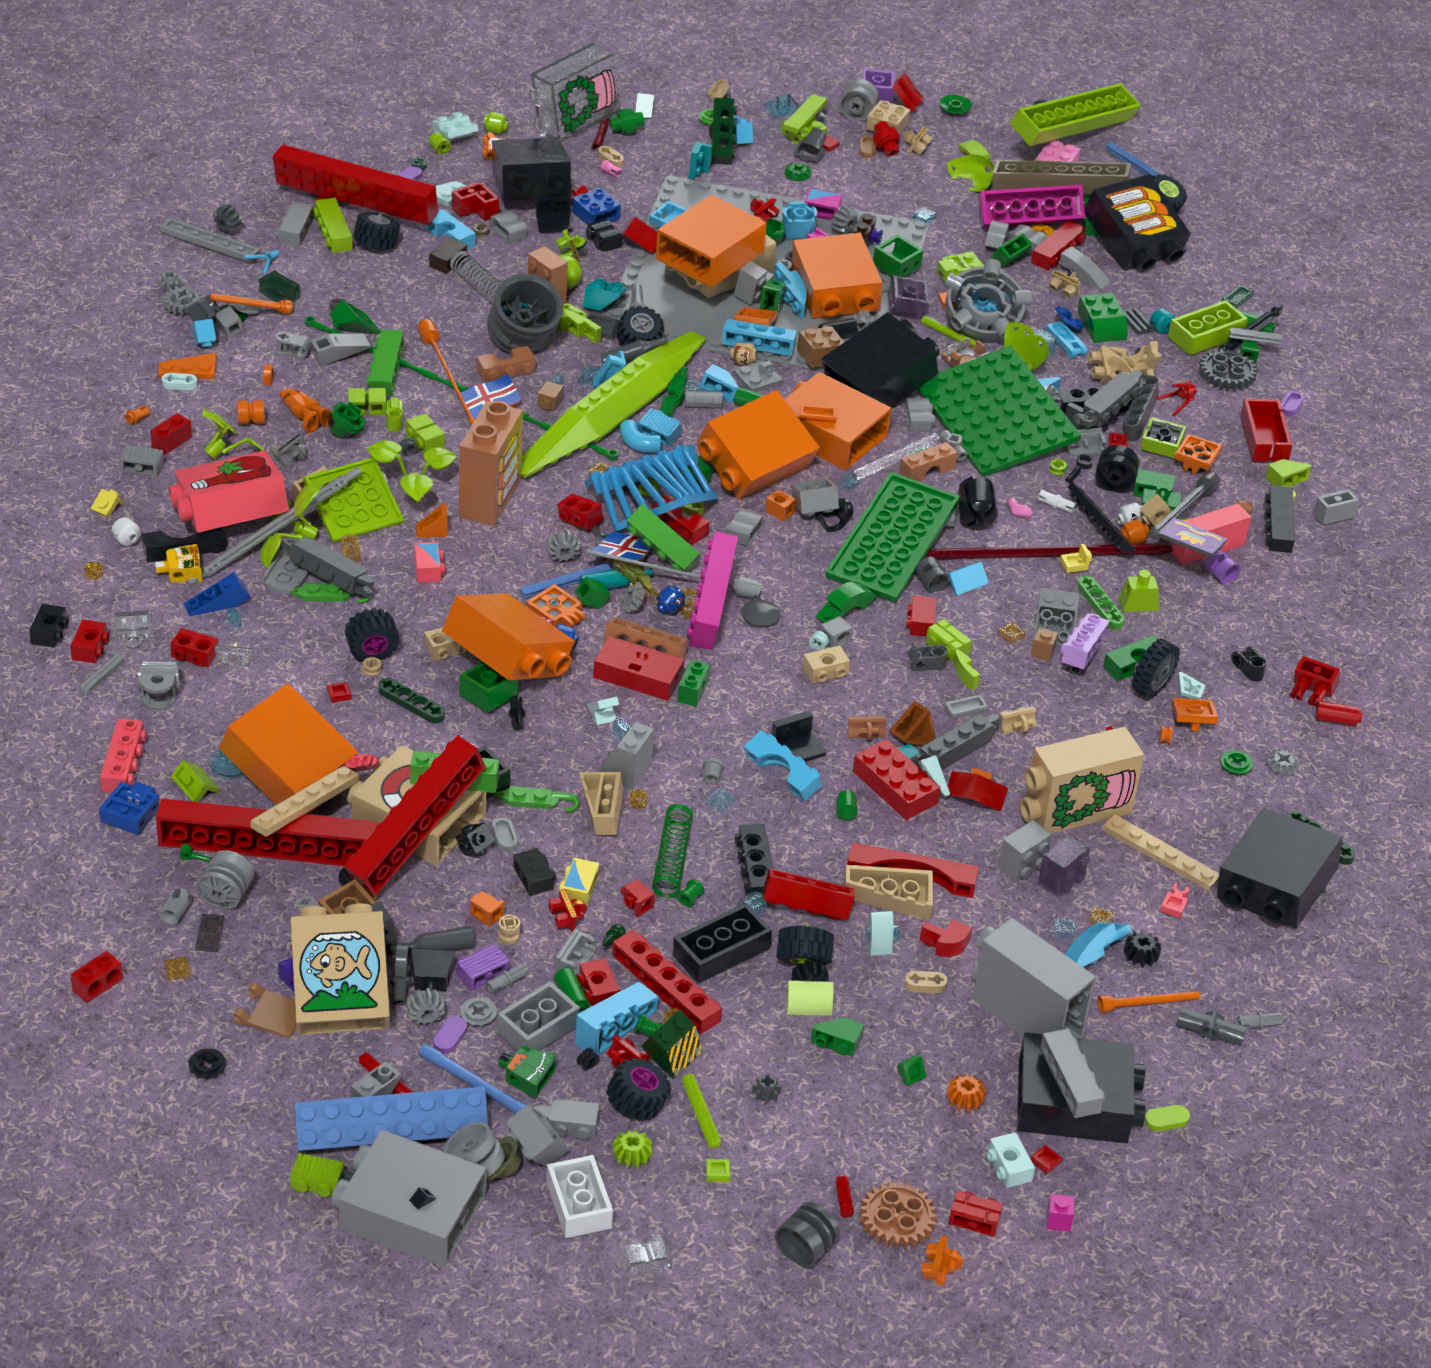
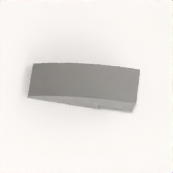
[1060,246,1111,291]

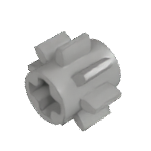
[159,271,182,292]
[853,310,874,331]

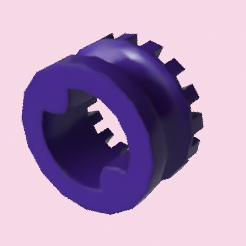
[870,228,883,245]

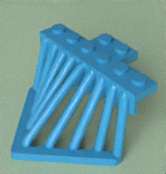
[584,444,718,532]

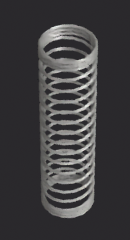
[450,251,505,308]

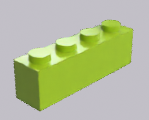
[313,198,353,253]

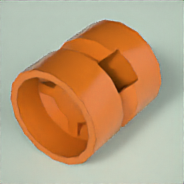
[237,400,265,425]

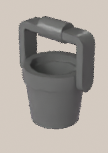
[794,128,826,164]

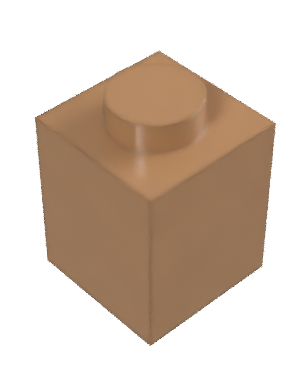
[537,381,564,412]
[1031,627,1058,662]

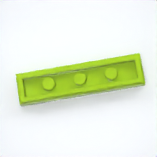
[783,94,827,134]

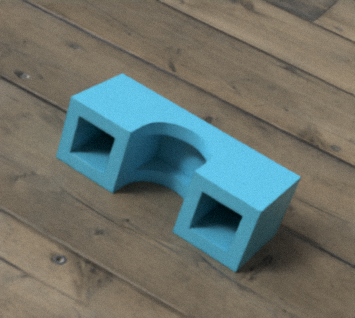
[426,209,476,250]

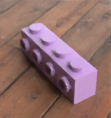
[1060,613,1110,669]

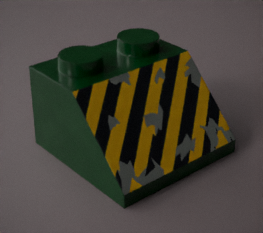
[641,1009,702,1079]

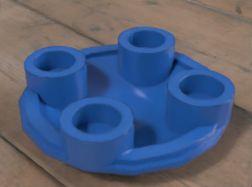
[1055,305,1084,331]

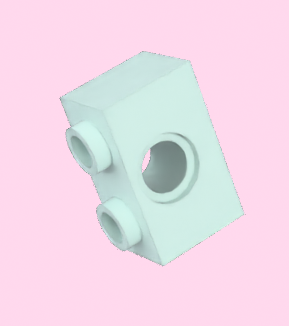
[986,1132,1035,1188]

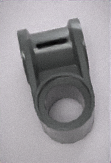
[908,644,948,671]

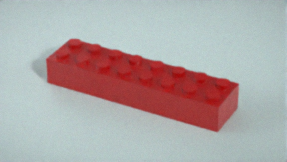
[344,735,486,898]

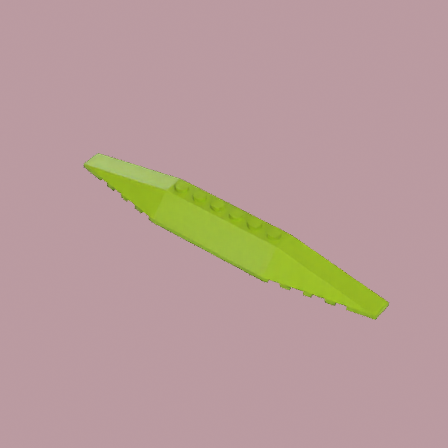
[521,331,706,478]

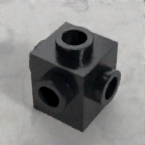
[455,823,494,857]

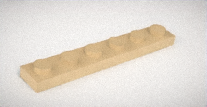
[251,766,359,837]
[1102,814,1219,891]

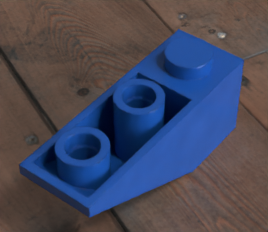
[184,572,251,617]

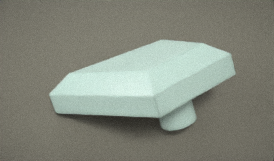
[1178,672,1205,699]

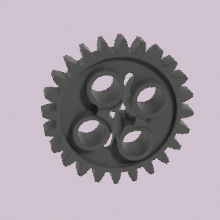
[1199,349,1258,391]

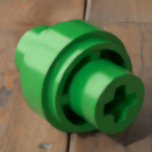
[609,108,645,136]

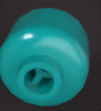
[1150,308,1175,334]

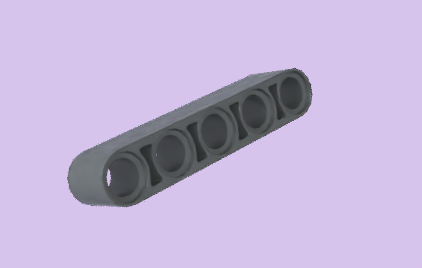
[1124,376,1159,441]

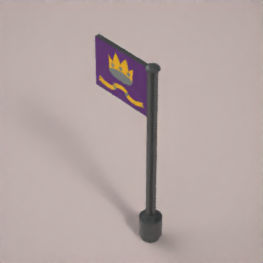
[1149,472,1228,557]

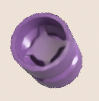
[1204,548,1241,584]

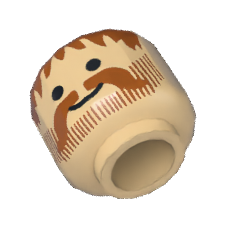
[730,342,757,366]

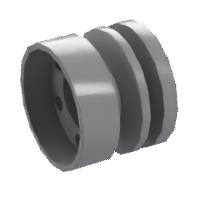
[197,850,254,909]

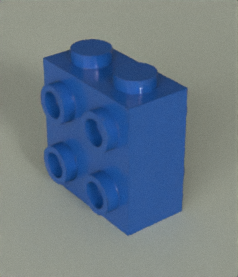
[572,188,621,224]

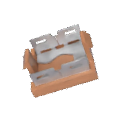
[941,337,990,367]

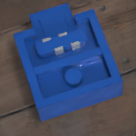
[99,781,160,835]

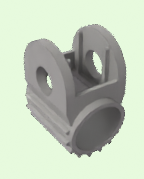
[138,661,180,710]

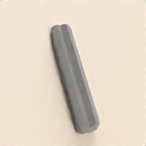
[1229,328,1282,345]
[79,653,124,695]

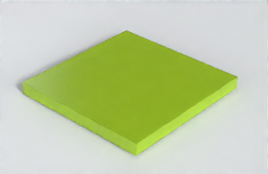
[303,458,405,544]

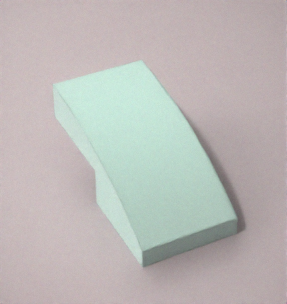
[869,911,894,956]

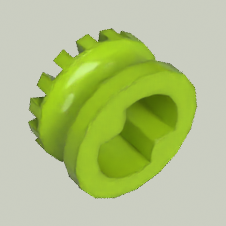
[1049,459,1067,476]

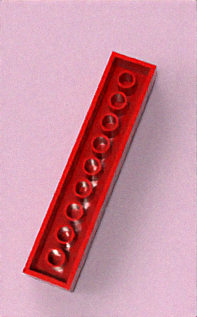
[272,144,438,225]
[156,798,378,866]

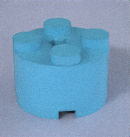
[782,202,817,240]

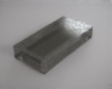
[195,914,225,952]

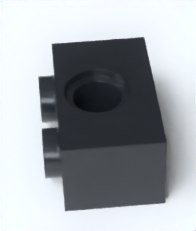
[29,604,69,648]

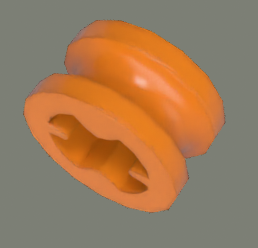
[1160,725,1172,744]

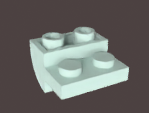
[432,112,478,141]

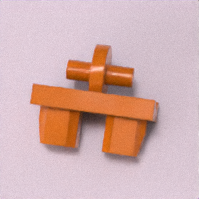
[921,1236,963,1286]

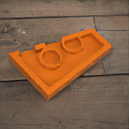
[158,352,217,379]

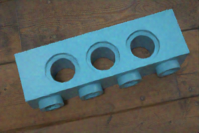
[721,319,797,356]

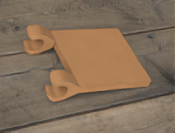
[233,982,296,1039]

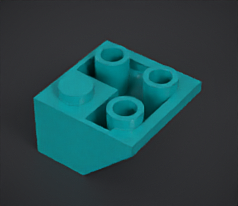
[583,278,628,311]

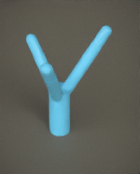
[244,250,279,274]

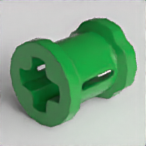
[677,879,705,908]
[633,1013,663,1037]

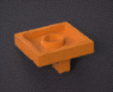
[734,307,778,326]
[1171,698,1218,731]

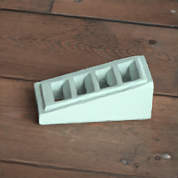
[917,755,950,798]

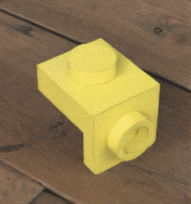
[91,489,124,518]
[1060,544,1092,573]

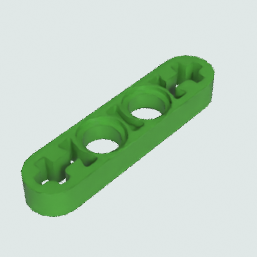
[1077,576,1125,630]

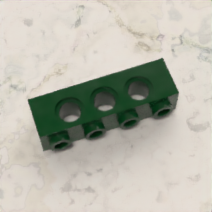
[711,97,737,165]

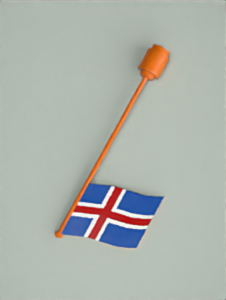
[418,319,521,424]

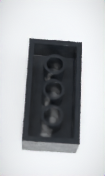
[673,903,772,983]

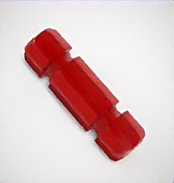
[835,1175,854,1218]

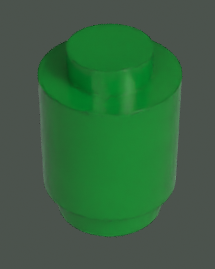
[836,790,858,820]

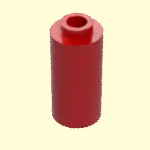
[1315,700,1363,726]

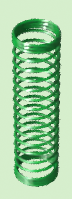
[652,804,693,898]

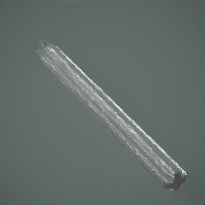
[851,433,940,481]

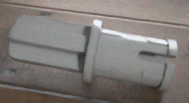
[485,964,528,994]
[1238,1012,1283,1029]

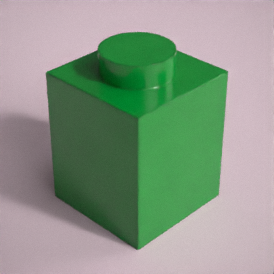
[575,577,611,609]

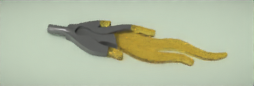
[591,526,660,596]

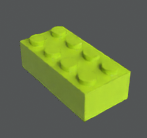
[1168,300,1248,355]

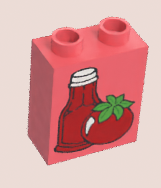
[168,450,289,533]

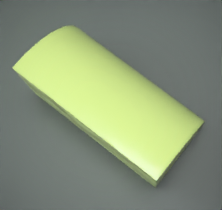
[786,981,833,1016]

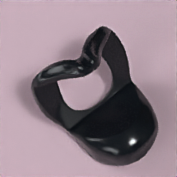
[815,498,853,532]

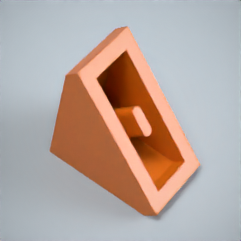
[416,503,447,538]

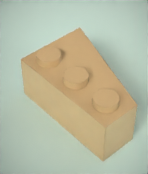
[579,772,624,835]

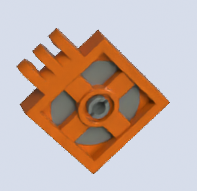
[526,584,585,627]

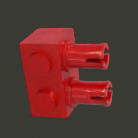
[1289,656,1340,707]

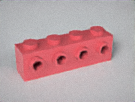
[100,719,147,792]

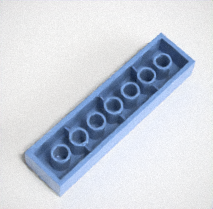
[294,1086,488,1151]

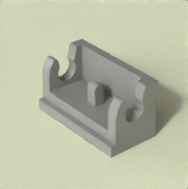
[1065,428,1106,457]
[555,928,597,977]

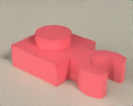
[1160,883,1189,919]

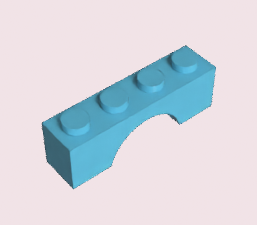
[744,730,822,802]

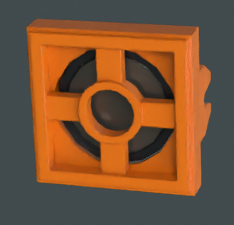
[1174,434,1222,474]

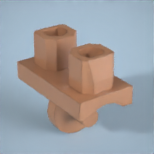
[848,715,886,740]

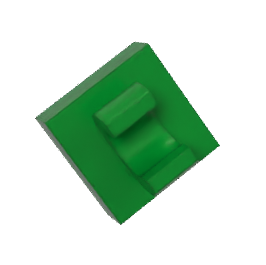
[897,1054,926,1086]

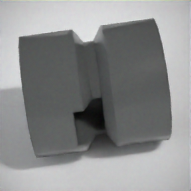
[916,557,950,593]

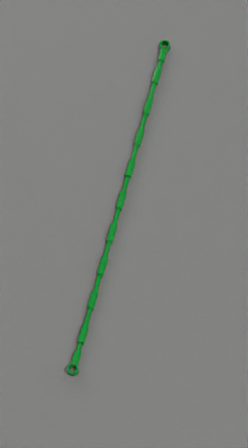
[305,316,619,461]

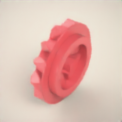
[345,754,379,772]

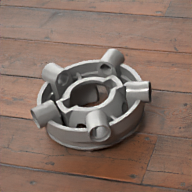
[944,259,1032,343]

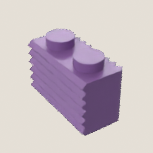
[456,944,509,991]

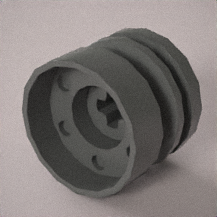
[775,1202,840,1268]

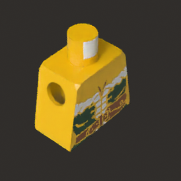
[155,544,202,582]

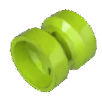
[429,132,451,155]

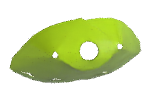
[947,154,994,192]
[1004,322,1049,372]

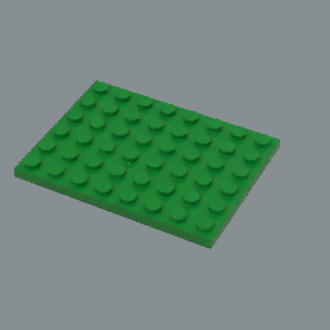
[916,345,1081,477]

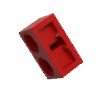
[557,493,603,531]
[170,628,219,668]
[71,950,123,1003]

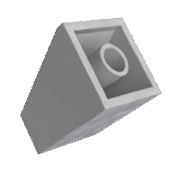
[597,722,654,789]

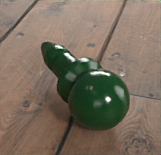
[602,924,626,947]

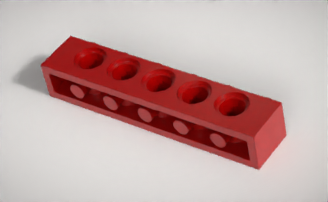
[612,930,722,1035]

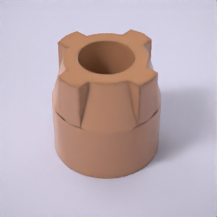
[1237,500,1253,515]

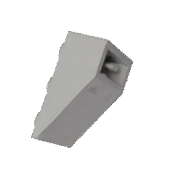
[1033,587,1080,647]

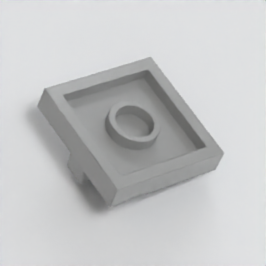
[733,360,783,392]

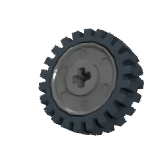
[1131,638,1180,699]

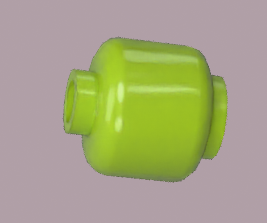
[483,111,509,135]

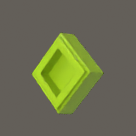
[706,1159,730,1182]

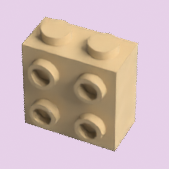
[866,100,910,134]

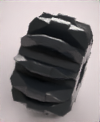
[1123,931,1161,968]
[791,960,829,982]

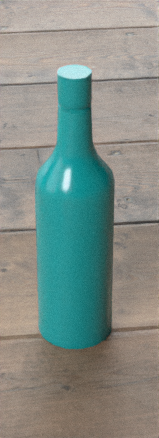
[579,567,653,590]

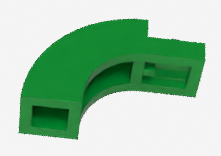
[816,581,877,623]

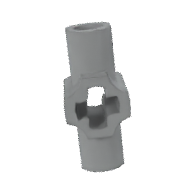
[939,430,968,461]

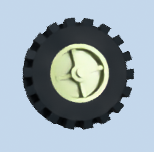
[1152,174,1187,214]

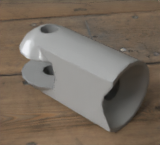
[159,888,192,925]

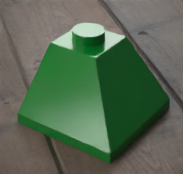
[329,299,381,334]

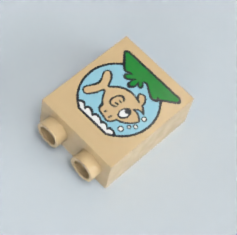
[291,904,390,1035]

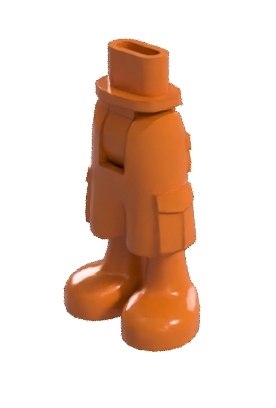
[279,388,331,434]

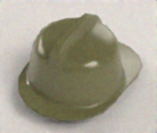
[486,1136,522,1181]

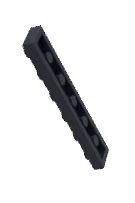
[1068,482,1136,554]

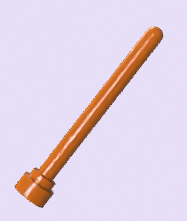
[210,294,292,315]
[1097,991,1201,1013]

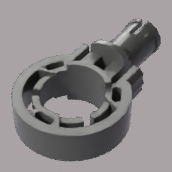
[389,942,412,1005]

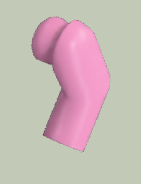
[1007,498,1032,518]

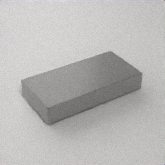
[943,694,989,720]

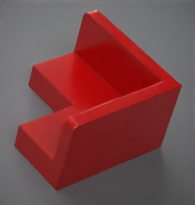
[621,217,657,253]
[947,771,1008,811]

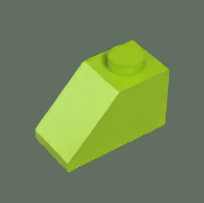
[1265,459,1311,487]

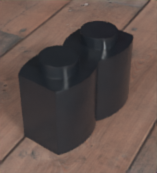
[586,219,622,252]

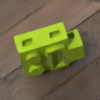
[937,252,985,282]

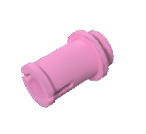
[600,160,622,178]

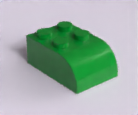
[1077,293,1128,343]

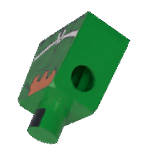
[760,279,786,321]
[498,1046,557,1099]

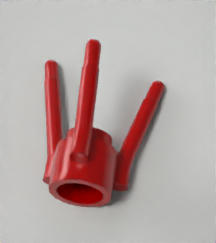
[1157,381,1197,416]

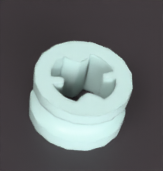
[809,631,829,650]

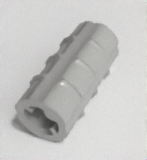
[685,390,723,409]

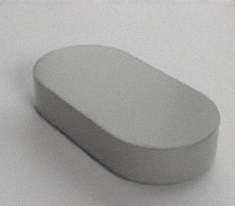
[492,818,518,852]

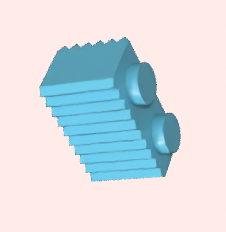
[638,408,682,447]

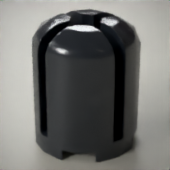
[958,476,998,530]

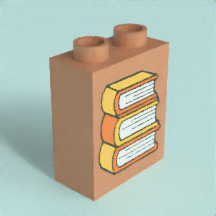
[459,401,523,526]

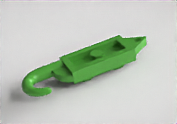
[290,583,371,603]
[495,786,580,812]

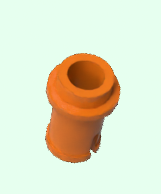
[125,405,150,424]

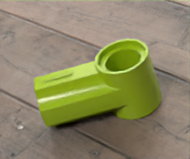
[386,397,403,432]

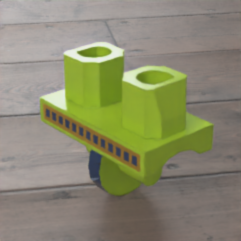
[556,229,586,262]

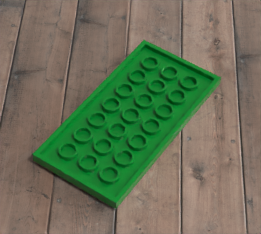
[825,472,960,603]

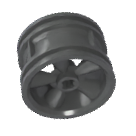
[487,274,563,355]

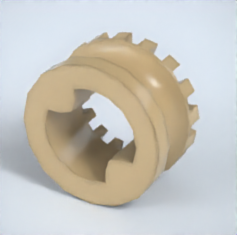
[363,657,381,676]

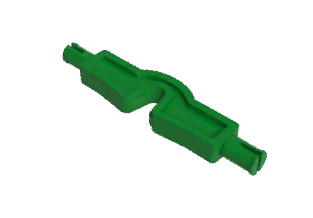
[659,366,688,418]

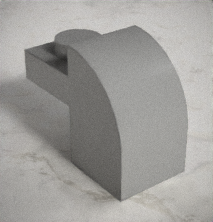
[985,220,1009,249]

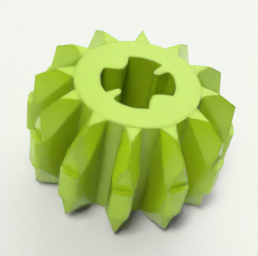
[613,1129,652,1169]

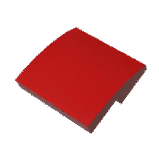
[892,72,923,113]

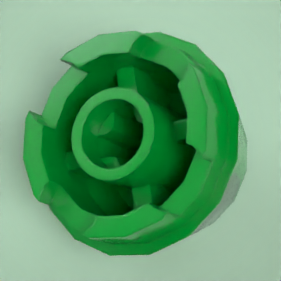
[328,401,366,439]

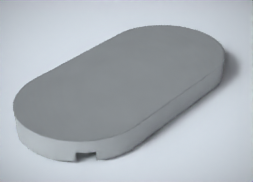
[263,548,311,594]

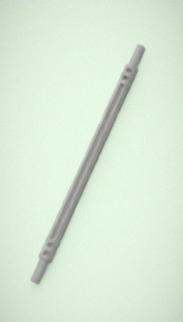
[186,467,361,586]

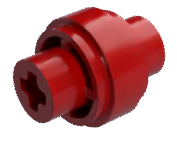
[873,121,900,157]

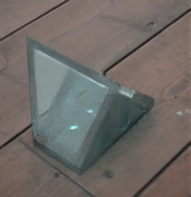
[763,93,800,119]

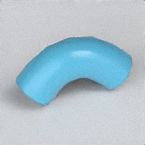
[620,420,661,454]

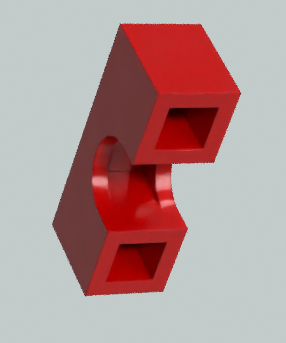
[652,494,709,545]

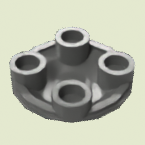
[742,599,780,627]

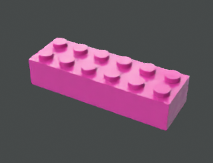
[978,185,1085,229]
[687,531,738,650]

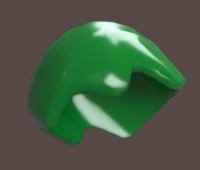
[766,218,785,243]

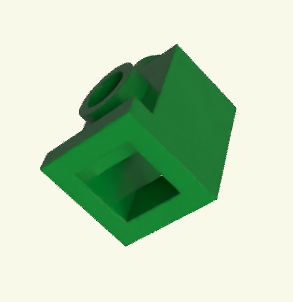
[1240,340,1260,364]

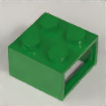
[873,234,924,280]

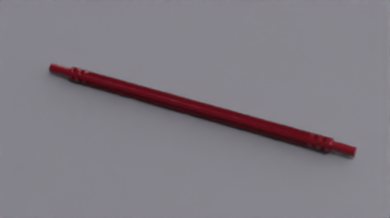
[924,543,1173,560]

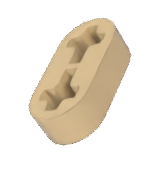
[708,79,729,102]
[598,146,624,168]
[905,971,948,993]

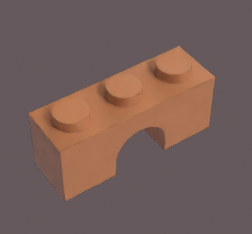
[476,346,536,382]
[899,442,957,481]

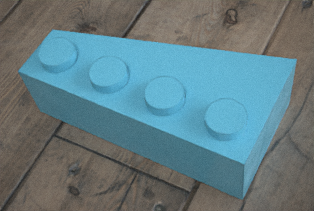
[575,982,659,1055]

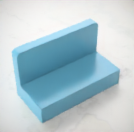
[593,350,626,387]
[947,562,989,595]

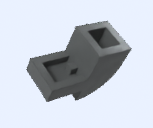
[185,294,221,322]

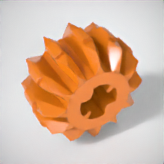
[947,1073,986,1113]

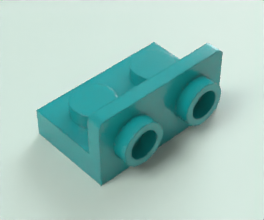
[688,142,712,180]

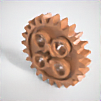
[859,1181,938,1250]

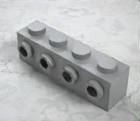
[1040,1028,1105,1118]

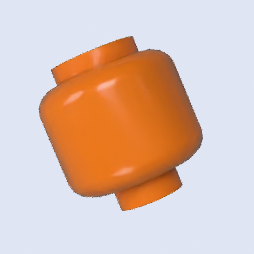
[1120,519,1149,544]

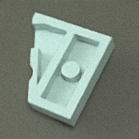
[436,181,466,206]

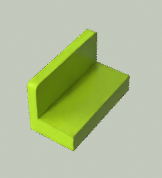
[171,760,220,802]

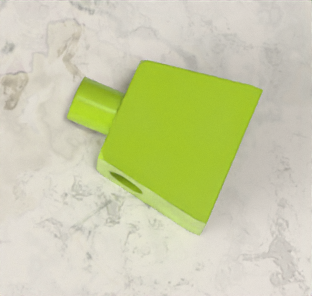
[1118,570,1159,612]

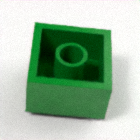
[459,662,518,712]

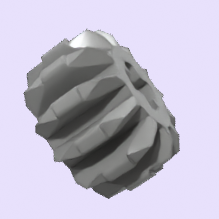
[831,206,859,235]
[547,530,580,563]
[406,987,445,1026]

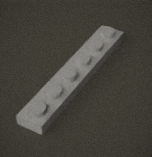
[160,218,260,263]

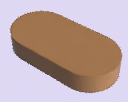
[859,136,876,158]

